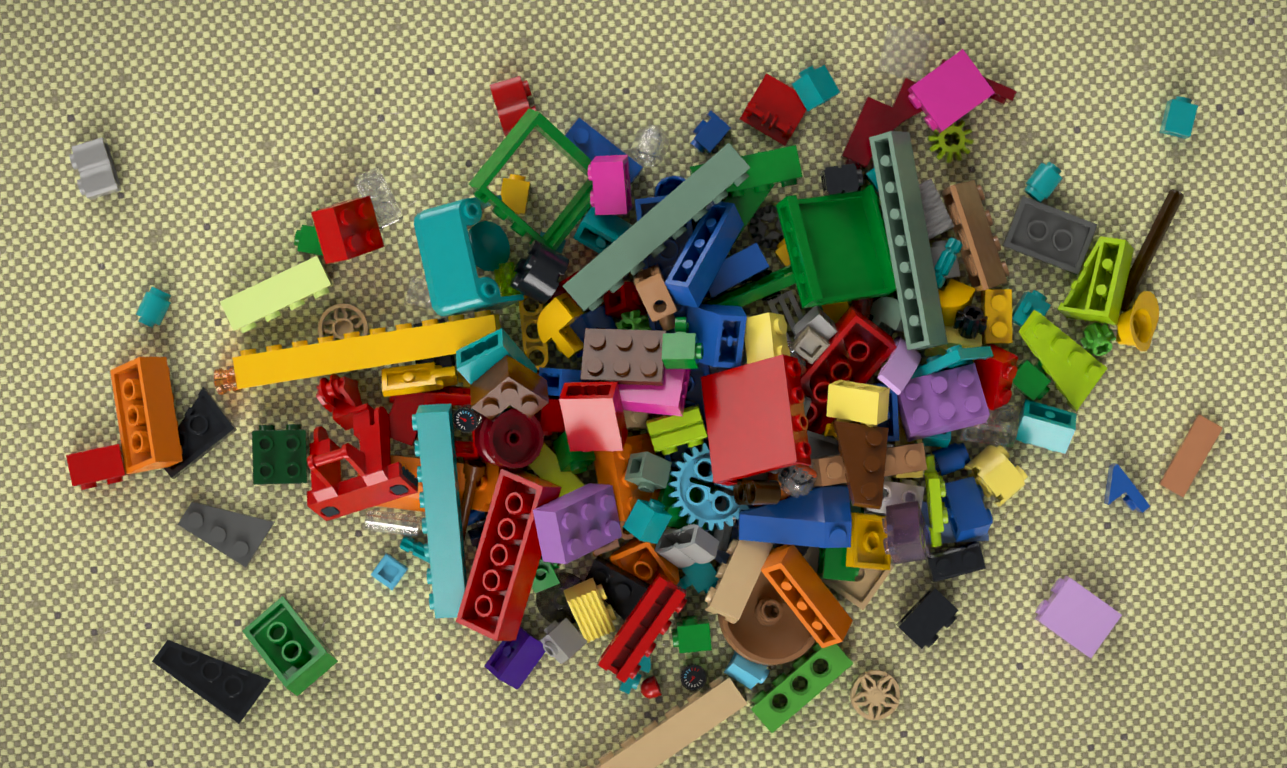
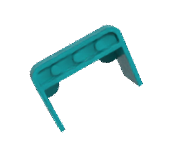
[414,195,524,316]

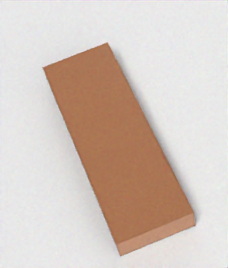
[1159,415,1223,497]

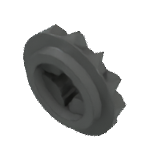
[750,205,784,248]

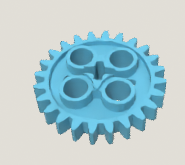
[668,443,749,531]

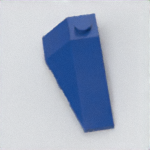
[738,485,852,548]

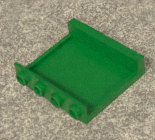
[776,185,896,308]

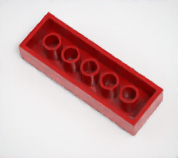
[790,306,897,468]
[456,469,562,641]

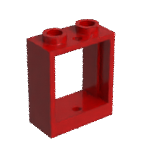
[423,386,484,460]

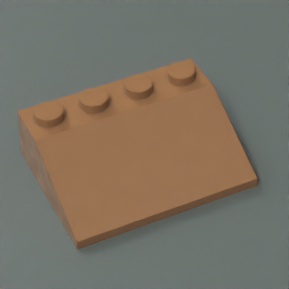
[941,180,1009,293]

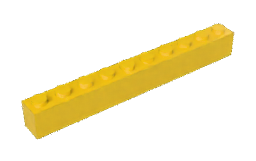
[232,310,501,389]

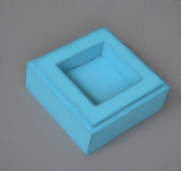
[371,553,408,590]

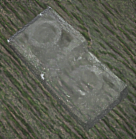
[354,167,403,229]

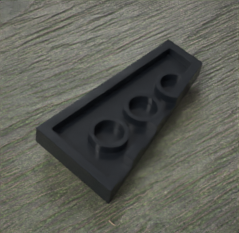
[152,640,271,724]

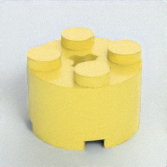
[965,445,1028,507]

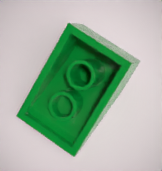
[242,596,338,696]

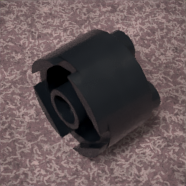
[510,240,569,305]

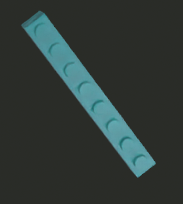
[412,404,467,619]

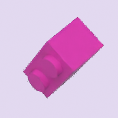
[588,155,632,215]

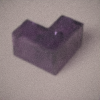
[882,501,931,565]

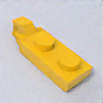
[381,362,458,397]

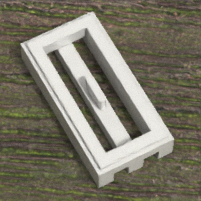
[767,290,803,350]

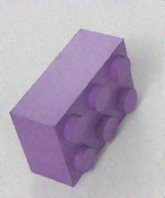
[897,363,990,442]
[533,483,622,564]

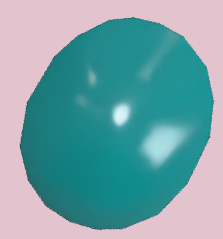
[468,221,510,271]

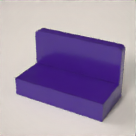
[484,626,545,689]

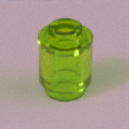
[494,262,521,297]

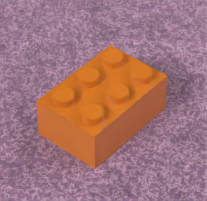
[594,433,660,521]

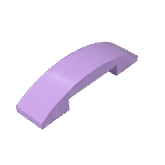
[877,336,921,395]

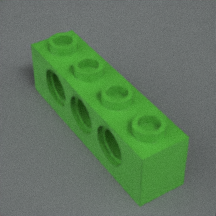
[750,643,853,733]

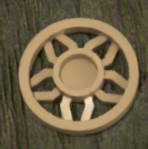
[318,303,369,341]
[850,670,900,720]

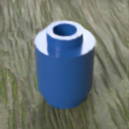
[932,442,971,476]

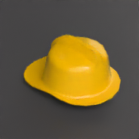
[1116,291,1159,351]

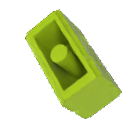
[646,404,708,455]

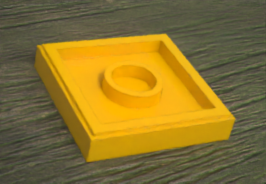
[846,513,893,570]

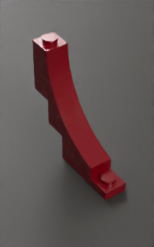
[840,59,1017,169]

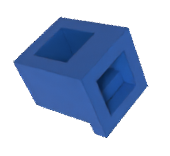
[690,111,731,154]

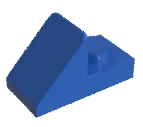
[1104,463,1150,513]

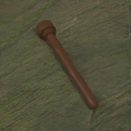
[461,459,486,540]

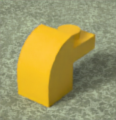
[938,279,976,326]
[537,292,584,359]

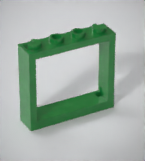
[469,109,593,251]
[702,265,824,365]

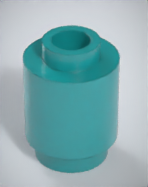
[1024,162,1063,203]
[136,287,171,328]

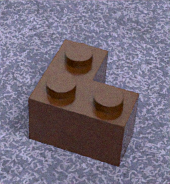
[470,355,549,420]

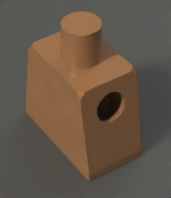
[633,264,677,331]

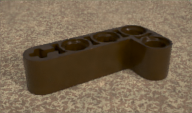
[733,472,781,505]

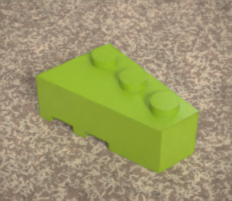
[1057,236,1134,326]

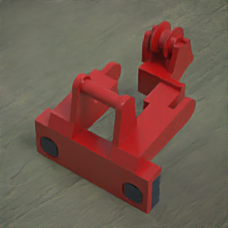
[307,374,418,521]

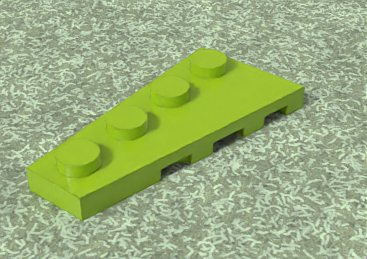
[1018,310,1108,412]

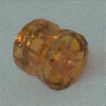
[214,366,242,395]

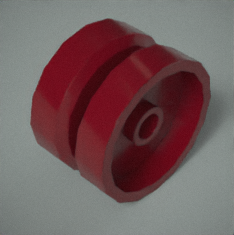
[475,408,544,468]

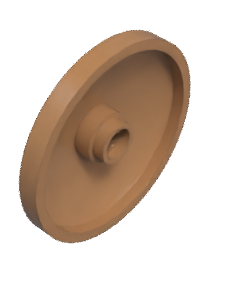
[718,571,815,665]

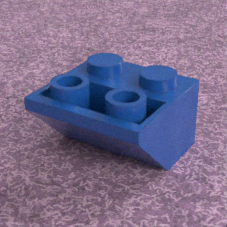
[686,304,747,368]

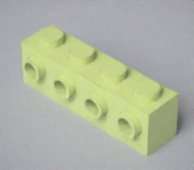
[220,256,334,334]

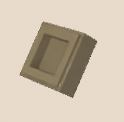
[791,325,830,364]

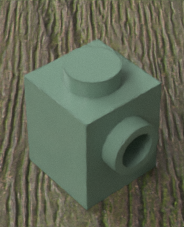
[625,452,672,493]

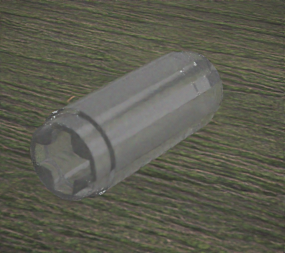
[365,510,421,537]

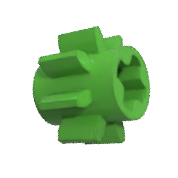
[616,309,652,330]
[1080,323,1116,356]

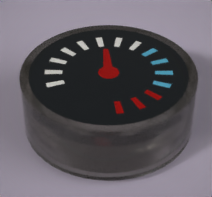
[453,404,481,433]
[680,663,707,691]

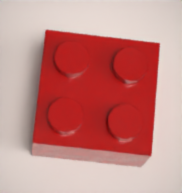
[311,195,384,264]

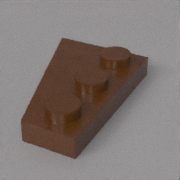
[833,421,888,509]

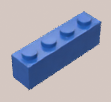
[665,201,744,308]

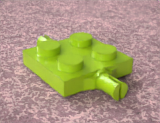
[924,454,948,547]

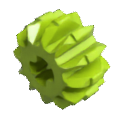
[927,120,974,163]

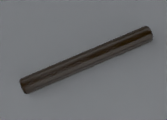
[1120,189,1184,312]

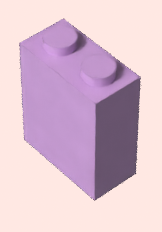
[1035,576,1122,658]

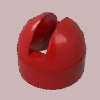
[640,675,662,699]

